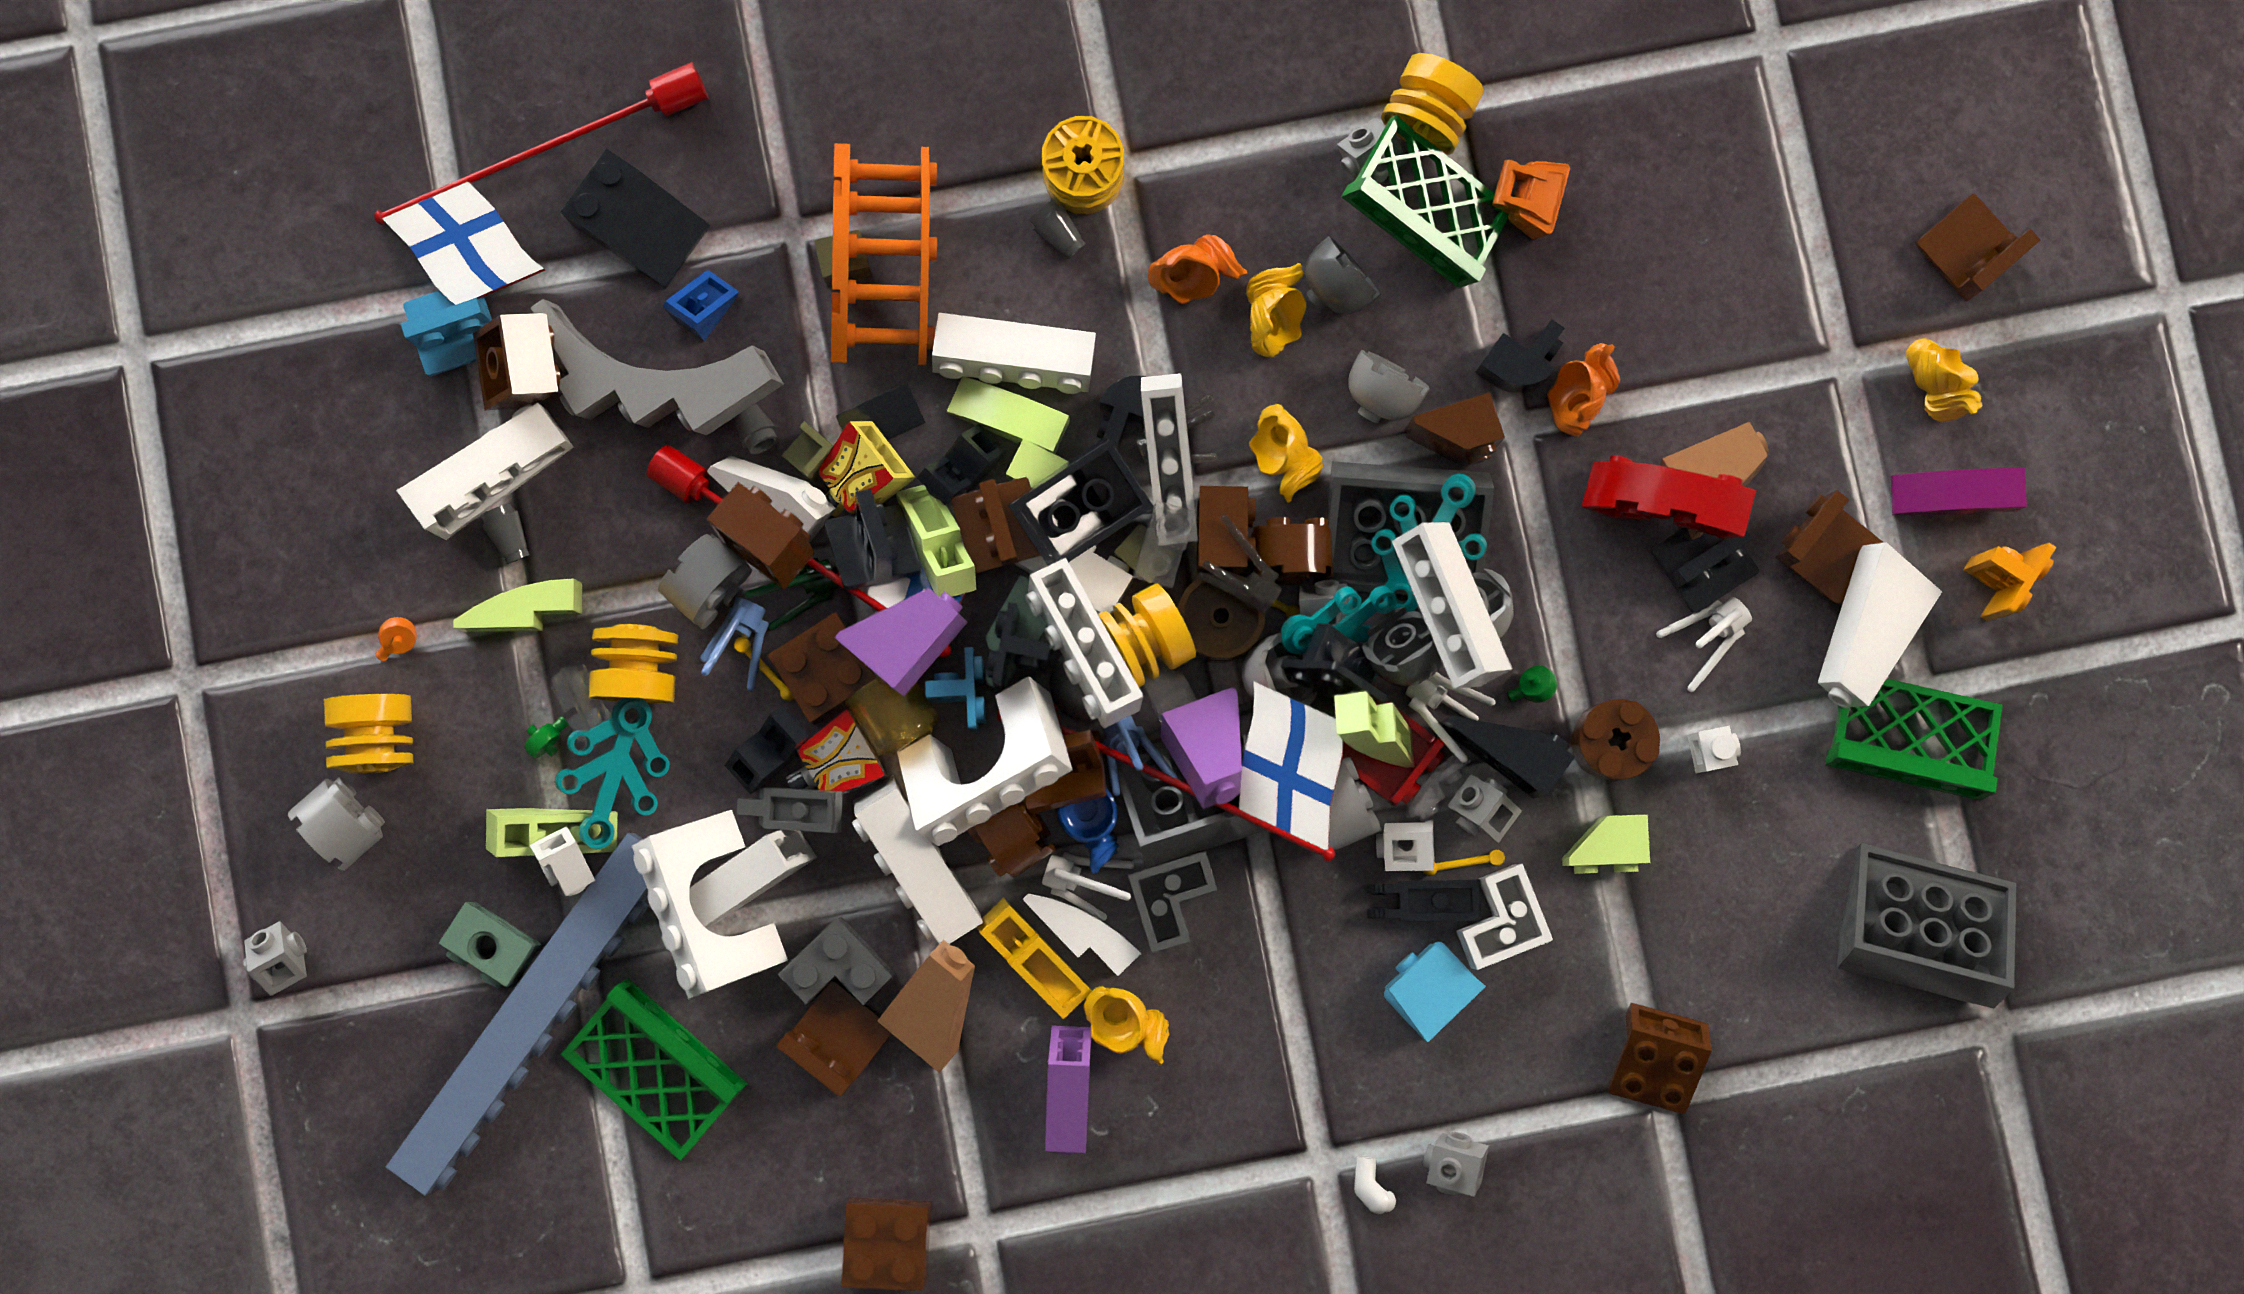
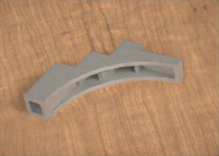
[530,299,784,435]

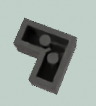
[1128,851,1217,953]
[777,917,897,1005]

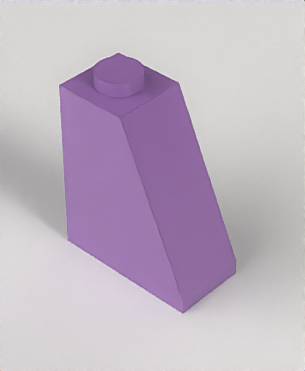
[835,588,968,696]
[1160,687,1242,809]
[1045,1025,1091,1155]

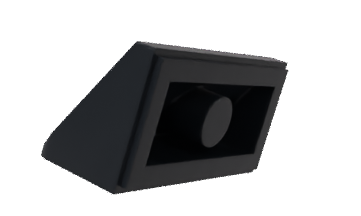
[836,383,926,441]

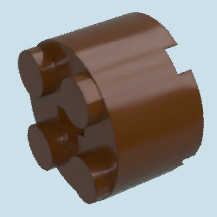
[1251,517,1333,586]
[1571,699,1660,781]
[968,797,1056,878]

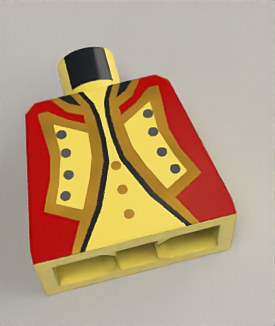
[819,421,915,517]

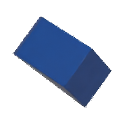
[663,270,739,341]

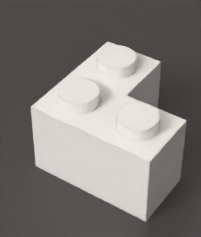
[1456,864,1553,970]

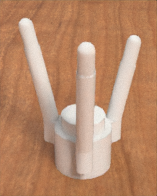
[1656,597,1752,692]
[1405,672,1495,763]
[1042,852,1134,921]

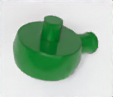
[1508,665,1557,703]
[524,716,570,759]

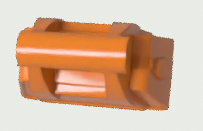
[1492,160,1570,240]

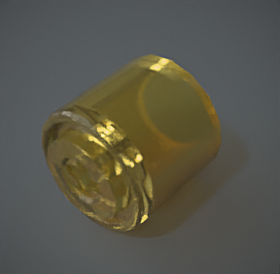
[846,676,940,756]

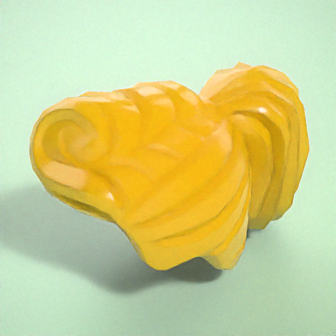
[1246,263,1307,358]
[1905,338,1983,423]
[1249,404,1323,503]
[1084,986,1169,1066]

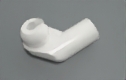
[1354,1156,1396,1214]

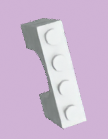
[897,676,1072,846]
[632,810,788,999]

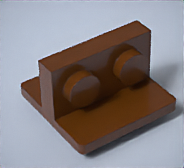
[951,477,1041,575]
[1026,730,1106,814]

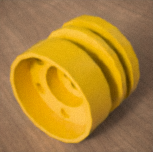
[1381,53,1485,155]
[1042,116,1124,214]
[1098,583,1196,688]
[588,624,678,704]
[324,694,414,774]

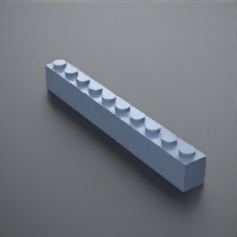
[386,833,649,1195]

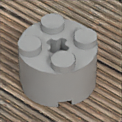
[658,534,753,629]
[1329,757,1381,850]
[288,777,385,871]

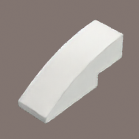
[1023,893,1141,976]

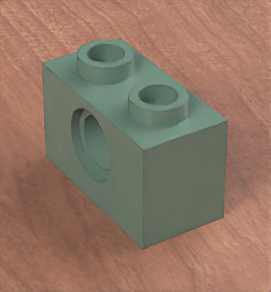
[439,902,542,989]

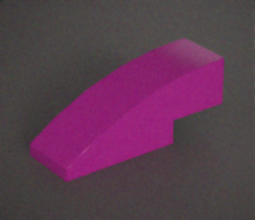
[1891,468,2027,515]

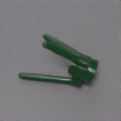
[744,557,838,631]

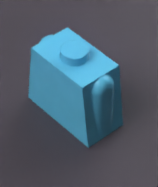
[1384,942,1486,1043]

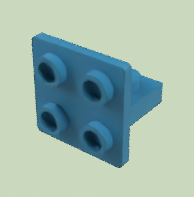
[400,290,492,376]
[925,647,986,733]

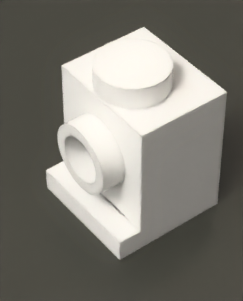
[1687,726,1741,773]
[1376,820,1434,871]
[530,826,595,896]

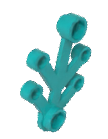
[1371,474,1487,612]
[1281,586,1397,681]
[555,697,670,849]

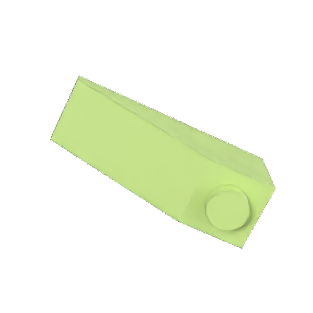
[486,808,618,857]

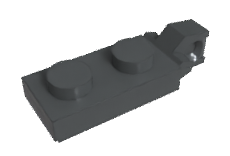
[737,787,842,833]

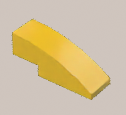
[976,897,1092,1019]

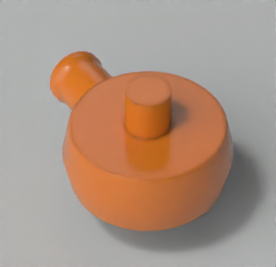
[375,617,417,661]

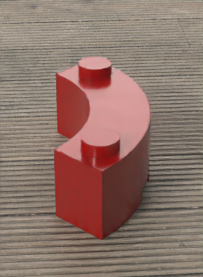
[1581,455,1756,539]

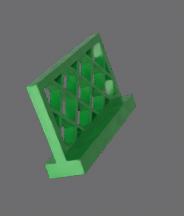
[1341,115,1509,288]
[1825,679,2003,801]
[560,978,748,1161]

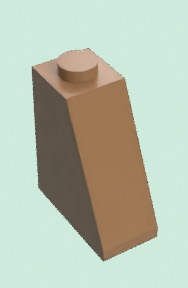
[1660,422,1768,540]
[878,940,975,1073]

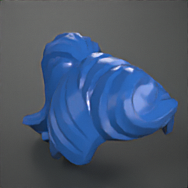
[1057,788,1119,873]

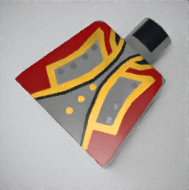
[786,709,889,795]

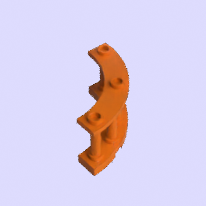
[831,143,937,365]

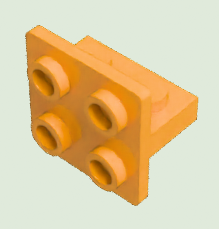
[1963,543,2056,621]

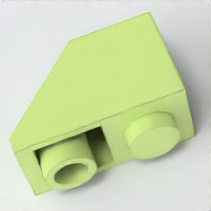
[1562,815,1650,874]

